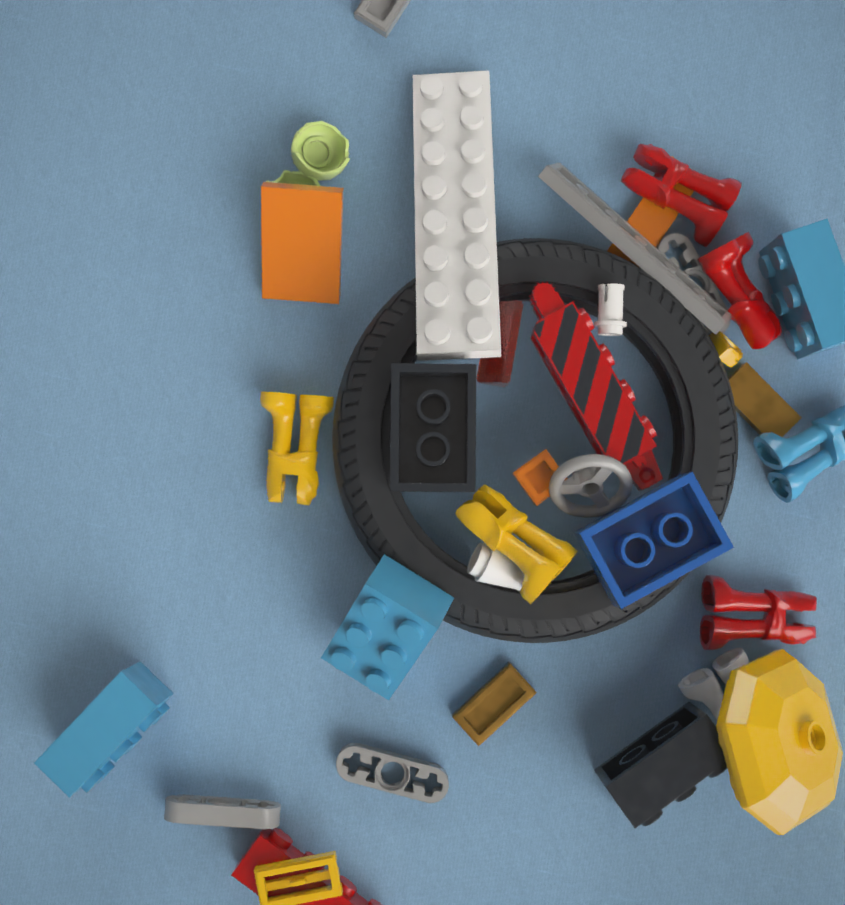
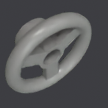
[549,454,633,518]

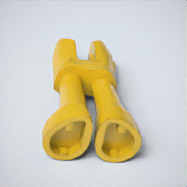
[260,391,335,506]
[455,485,578,604]

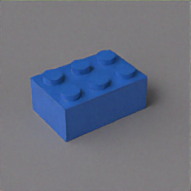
[573,472,734,609]

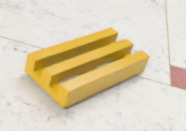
[254,851,343,905]

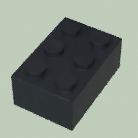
[390,363,476,492]
[594,702,727,828]

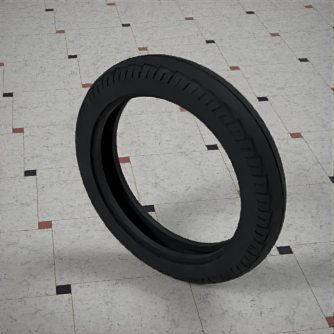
[332,238,738,643]

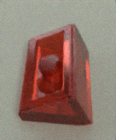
[476,300,524,388]

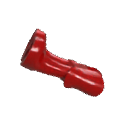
[620,144,742,247]
[697,232,782,349]
[700,575,817,650]

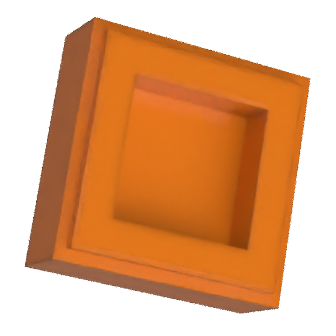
[512,449,568,506]

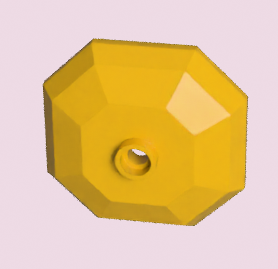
[716,649,843,835]

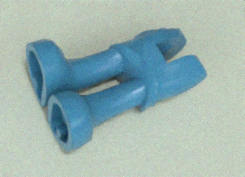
[753,405,845,503]

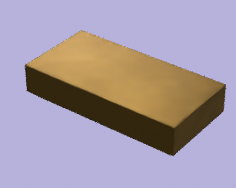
[728,362,802,437]
[452,662,537,746]

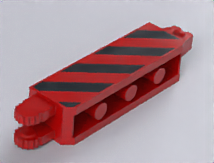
[529,281,663,491]

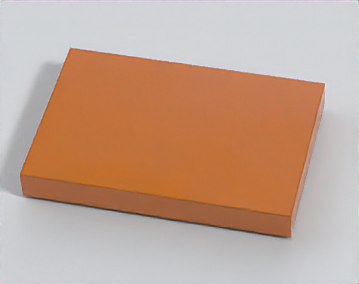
[261,182,344,304]

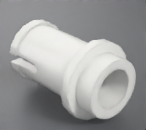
[594,284,627,336]

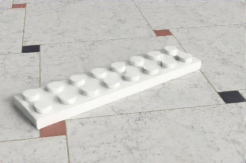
[413,71,501,361]

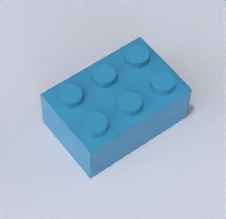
[758,218,845,360]
[321,554,454,700]
[34,661,174,798]

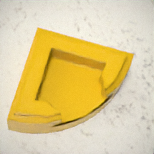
[709,331,743,367]

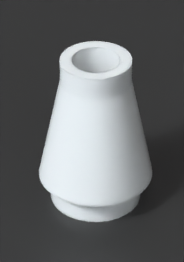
[467,543,524,591]

